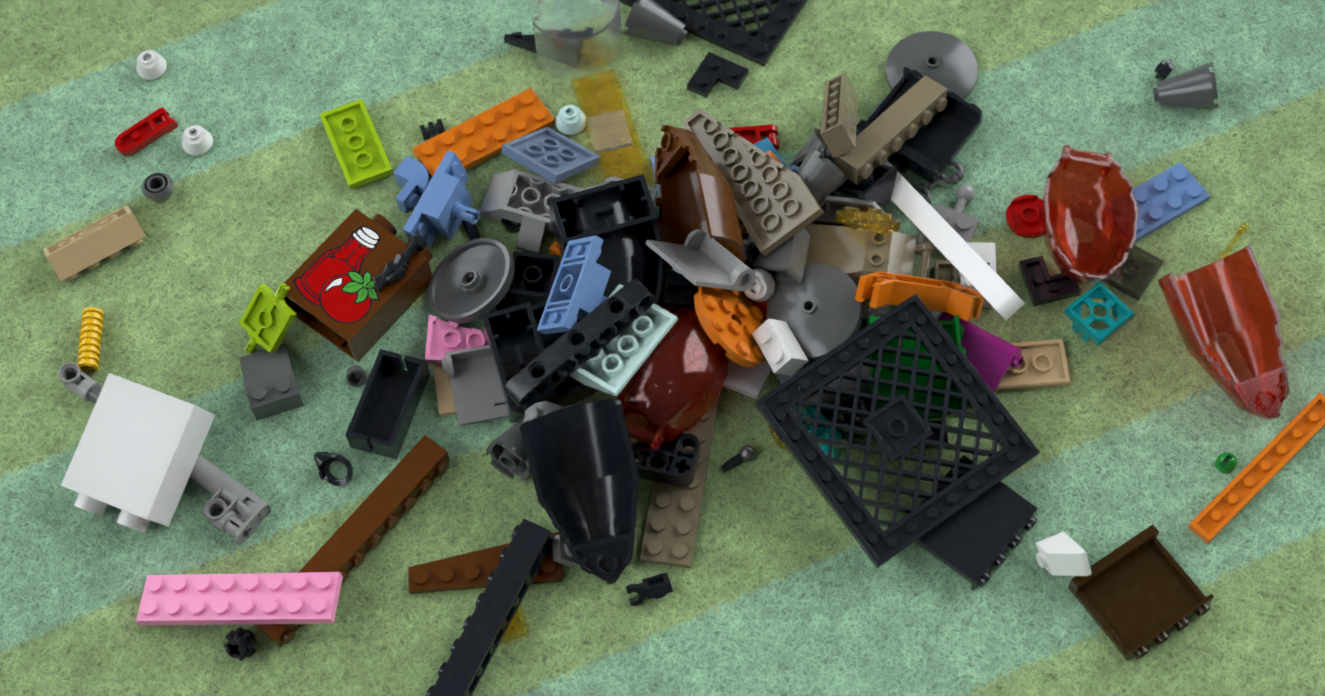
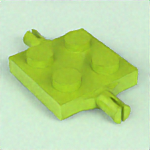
[239,283,297,354]

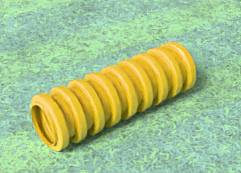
[77,307,104,373]

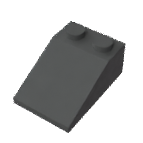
[239,343,304,421]

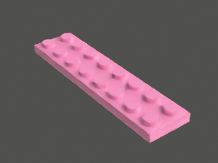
[136,572,343,626]

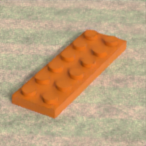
[412,88,555,179]

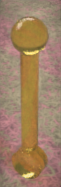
[1218,222,1249,260]

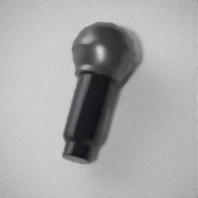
[721,445,756,473]

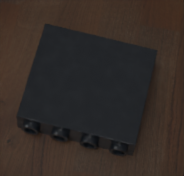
[856,66,983,184]
[916,454,1038,591]

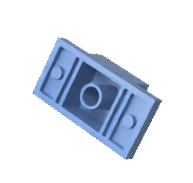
[402,150,480,248]
[537,236,611,334]

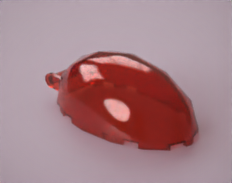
[1040,145,1139,285]
[616,308,729,450]

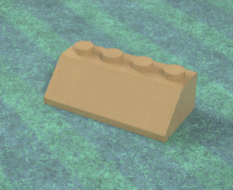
[43,205,146,281]

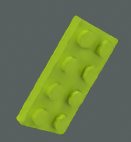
[319,99,394,190]

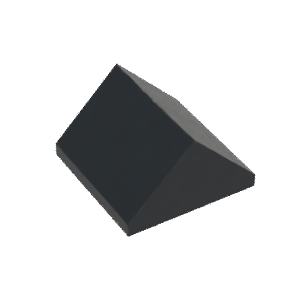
[834,165,898,204]

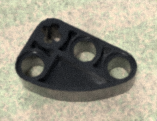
[632,432,700,487]

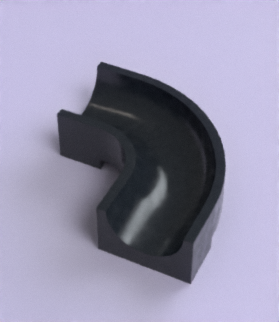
[482,174,664,423]

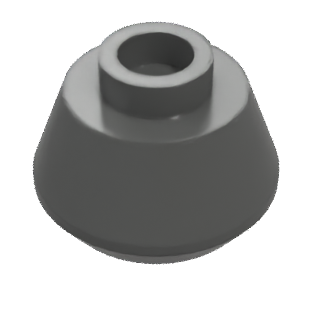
[141,172,173,203]

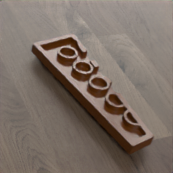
[408,532,563,594]

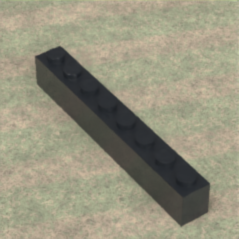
[426,518,555,696]

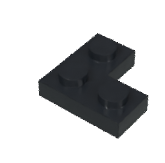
[687,52,749,98]
[1018,256,1081,307]

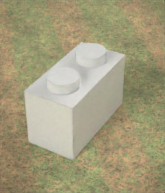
[752,319,808,376]

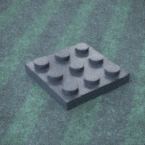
[501,127,600,184]

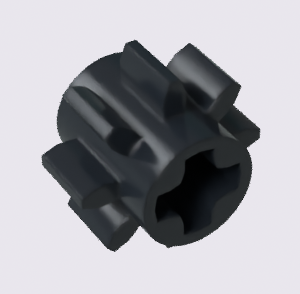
[224,626,258,661]

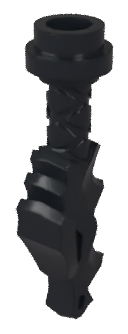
[372,234,427,293]

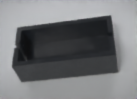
[345,349,430,460]

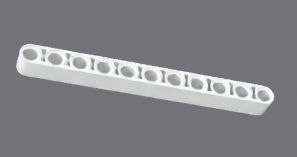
[883,160,1025,321]

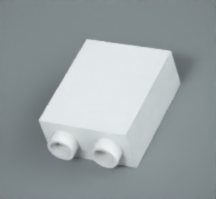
[61,373,215,533]

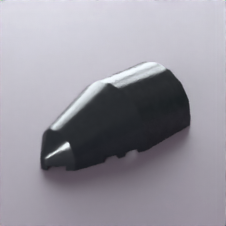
[520,399,640,584]

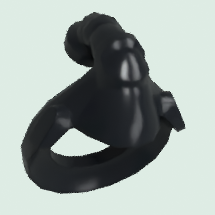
[313,451,353,486]

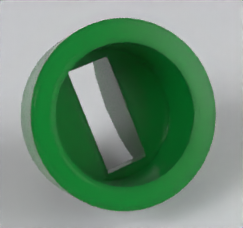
[1215,452,1237,474]

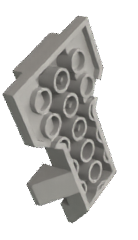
[480,169,658,253]

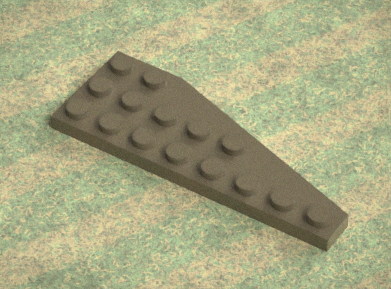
[682,109,824,256]

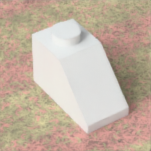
[1036,532,1092,576]

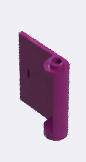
[937,312,1023,393]

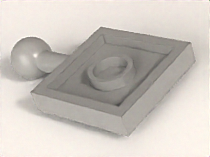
[917,184,979,255]

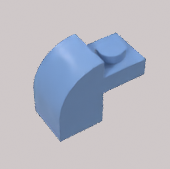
[394,156,430,213]

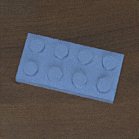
[1103,162,1210,244]

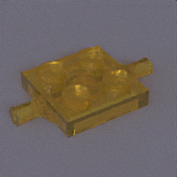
[835,207,900,235]

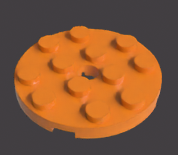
[694,286,766,368]

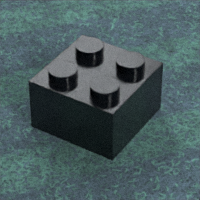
[505,250,562,307]

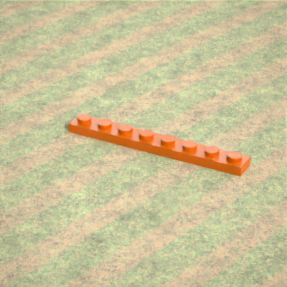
[1188,393,1325,544]

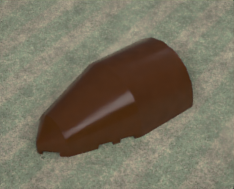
[655,125,746,269]

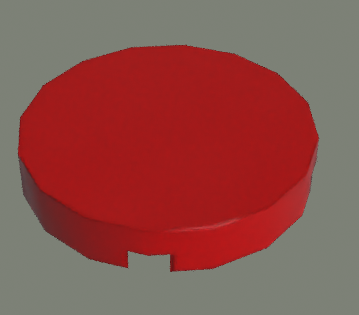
[1006,195,1054,238]

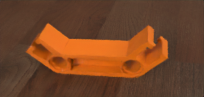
[855,272,984,321]

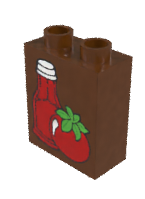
[284,209,433,362]

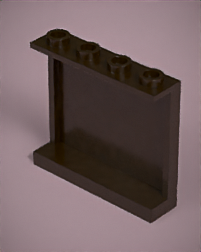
[1068,524,1214,661]

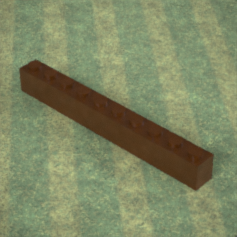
[254,435,450,648]

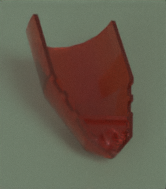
[1158,245,1290,420]

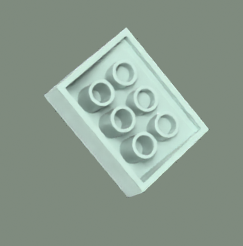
[570,284,678,396]

